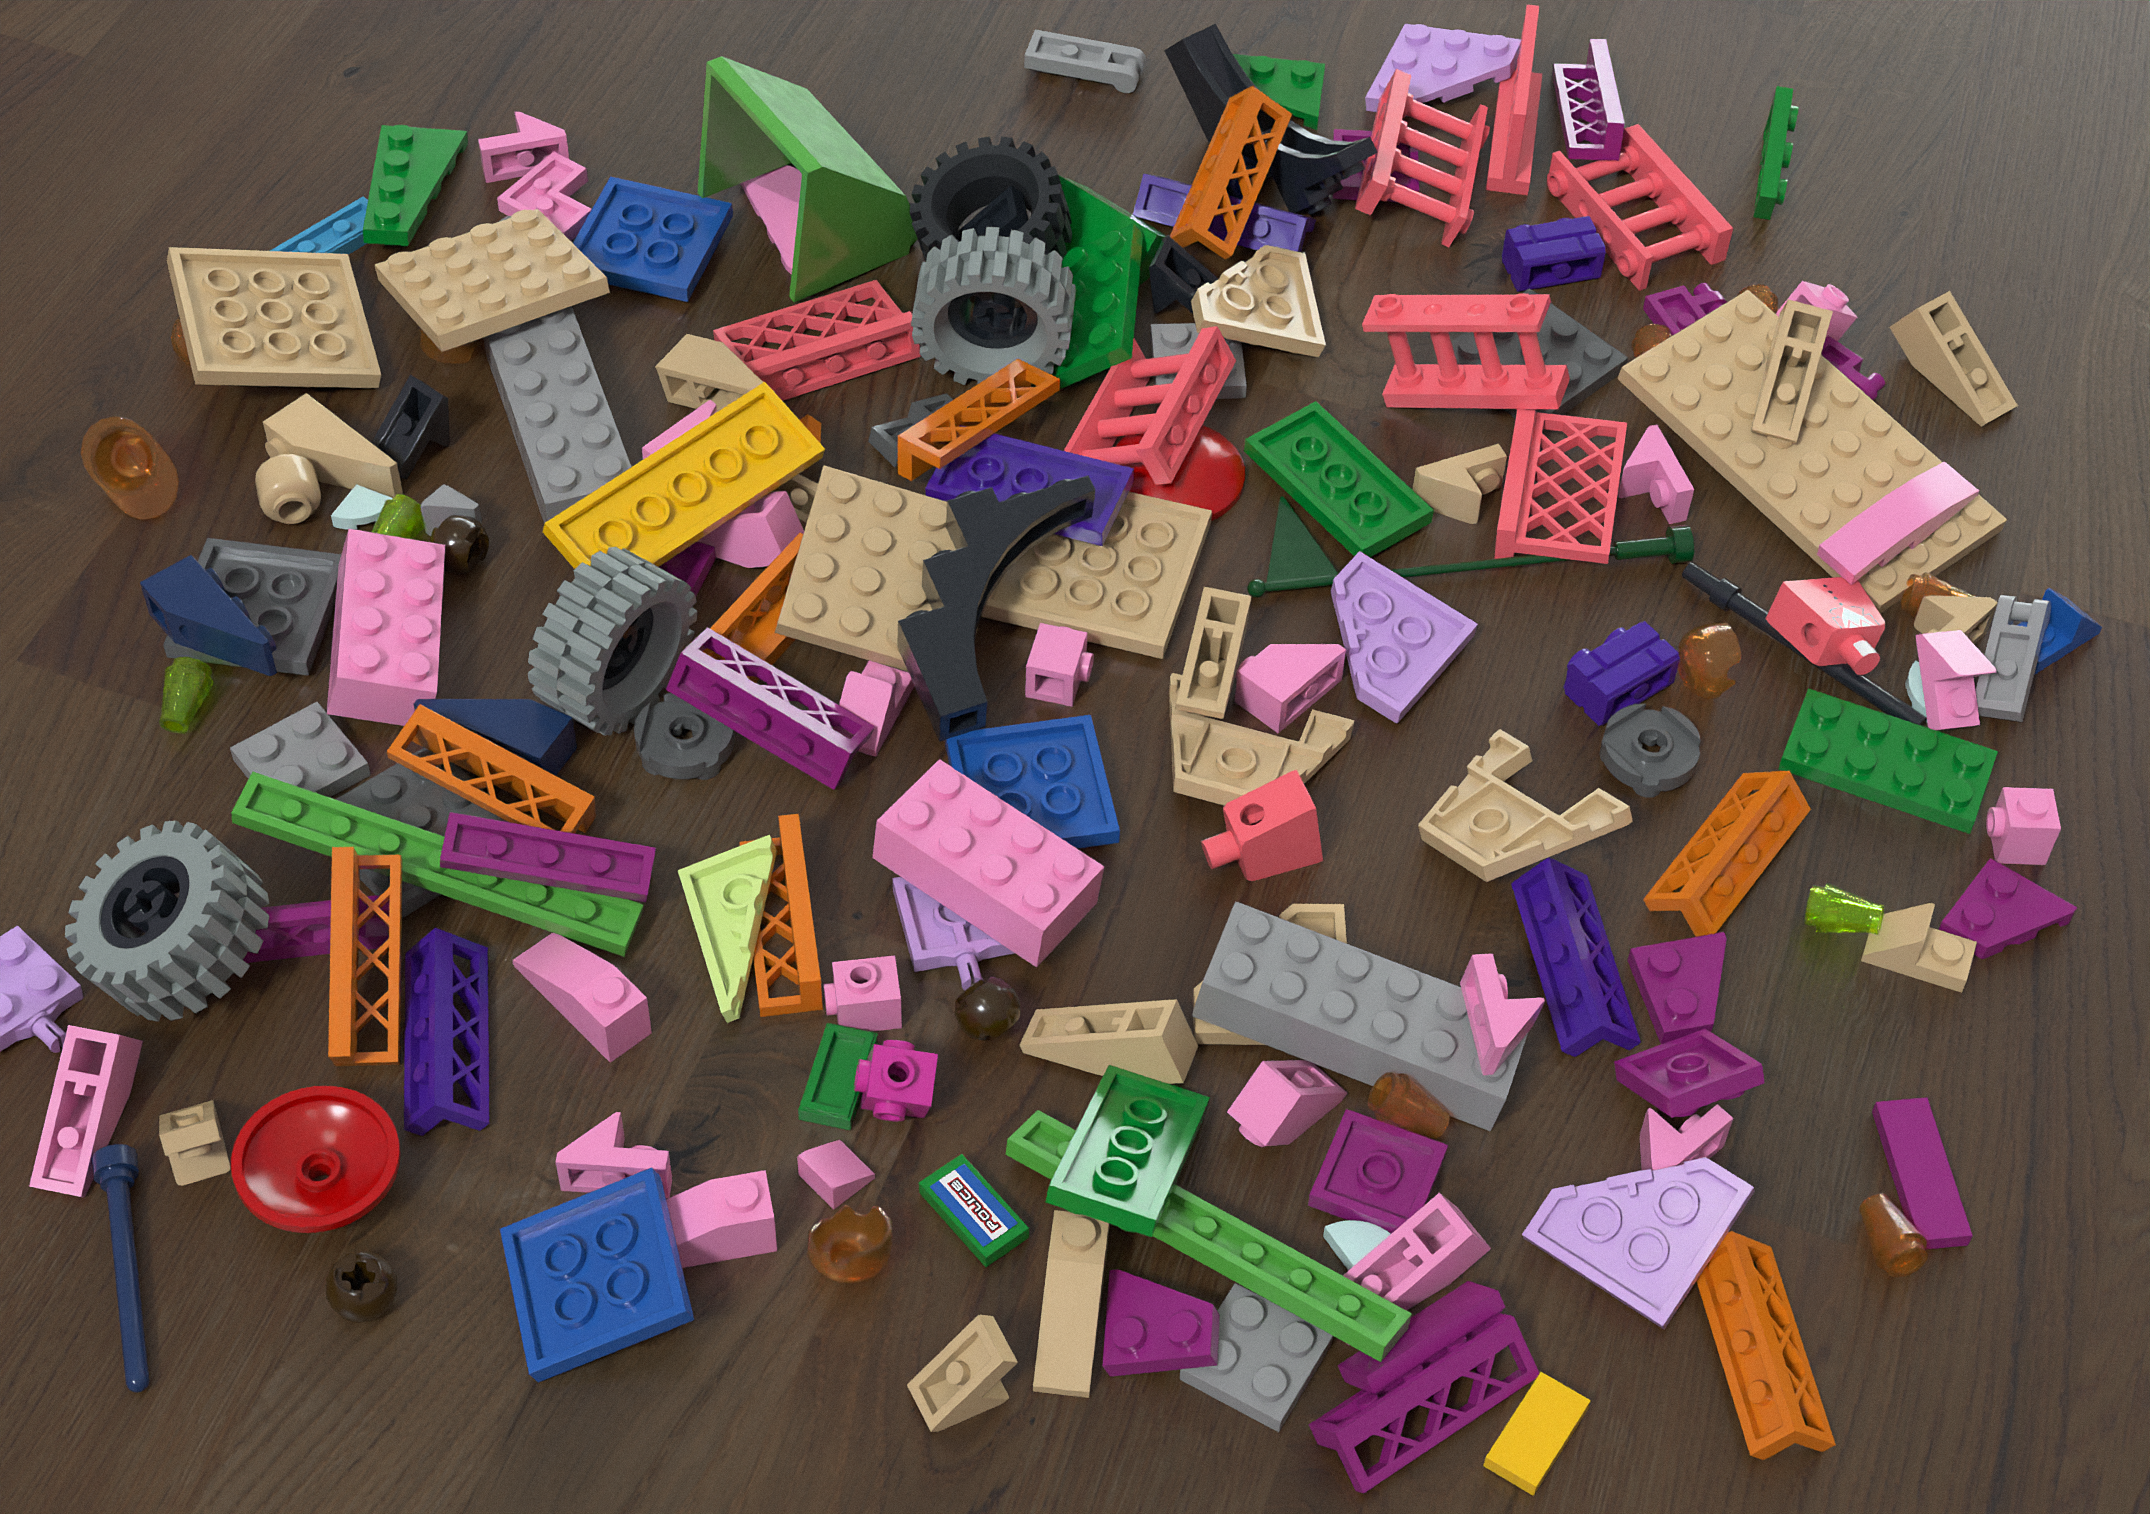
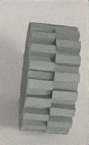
[911,227,1076,385]
[528,547,697,735]
[65,821,269,1021]

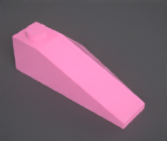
[740,165,802,275]

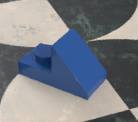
[2017,588,2102,675]

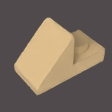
[1413,444,1507,524]
[1914,596,1998,644]
[1861,903,1977,993]
[159,1100,230,1186]
[907,1315,1018,1432]

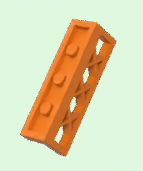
[1170,86,1292,259]
[898,359,1060,481]
[703,532,803,683]
[387,704,596,834]
[1643,771,1811,937]
[740,814,823,1017]
[328,847,402,1066]
[1696,1231,1836,1460]

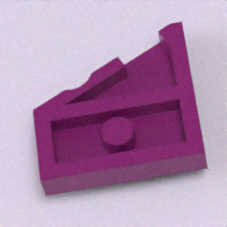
[1939,858,2077,960]
[1627,932,1727,1044]
[1102,1269,1220,1377]

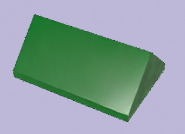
[1059,175,1167,287]

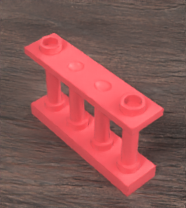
[1355,69,1490,247]
[1547,124,1733,291]
[1362,293,1570,409]
[1064,326,1236,485]

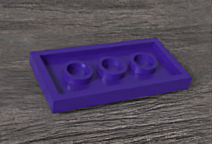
[925,425,1134,546]

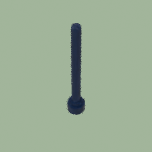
[92,1144,149,1393]

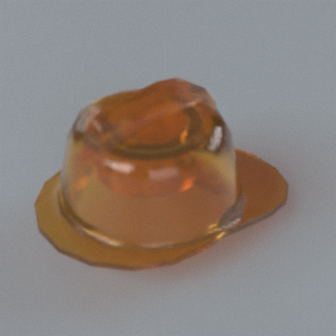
[81,416,179,520]

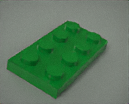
[1051,223,1143,389]
[1244,401,1434,557]
[1778,688,1998,834]
[1045,1065,1210,1237]

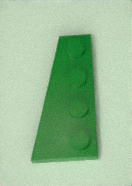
[363,125,468,246]

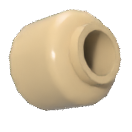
[255,454,321,524]

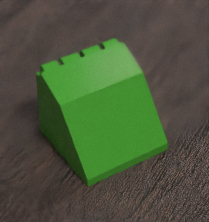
[698,56,918,302]

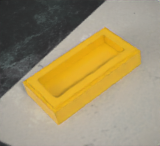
[1483,1372,1591,1496]

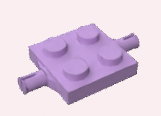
[892,877,1014,990]
[0,926,83,1053]

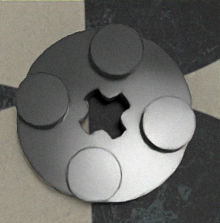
[634,693,735,780]
[1599,704,1701,798]

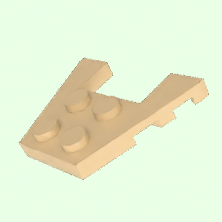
[1169,673,1355,806]
[1418,729,1633,882]

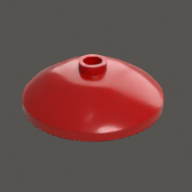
[1115,425,1245,521]
[231,1086,400,1233]

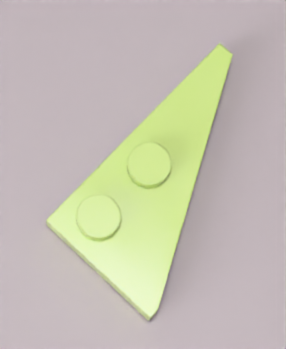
[678,835,777,1023]

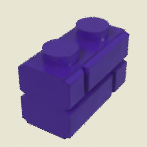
[1502,216,1606,292]
[1564,621,1680,726]

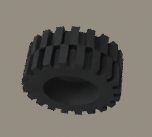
[910,136,1072,299]

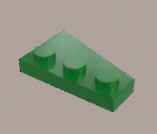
[1233,54,1325,130]
[1753,86,1799,220]

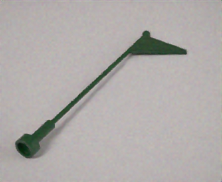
[1247,496,1694,598]

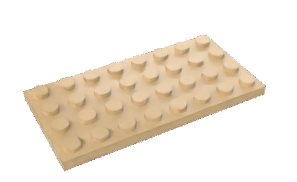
[1618,290,2007,614]

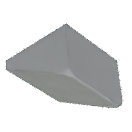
[421,484,483,536]

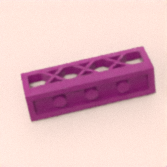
[1552,39,1625,161]
[666,627,875,790]
[440,812,656,902]
[243,895,402,963]
[1309,1313,1540,1493]

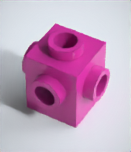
[854,1040,938,1122]

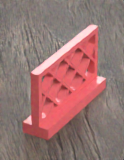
[1486,5,1542,195]
[713,280,921,401]
[1494,409,1627,564]

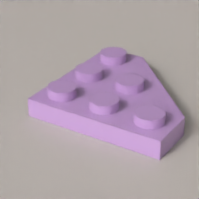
[1365,24,1521,116]
[1331,551,1478,724]
[1522,1157,1755,1330]

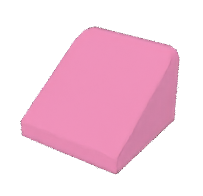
[797,1139,875,1210]

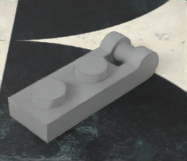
[1024,30,1146,93]
[1976,595,2051,722]

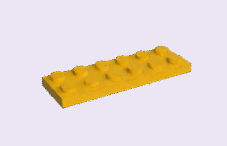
[543,382,825,569]

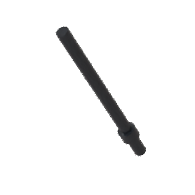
[1682,562,1927,726]

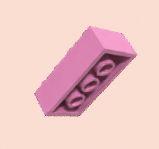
[327,529,445,726]
[872,759,1104,967]

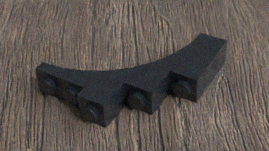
[1164,23,1378,215]
[897,475,1095,742]

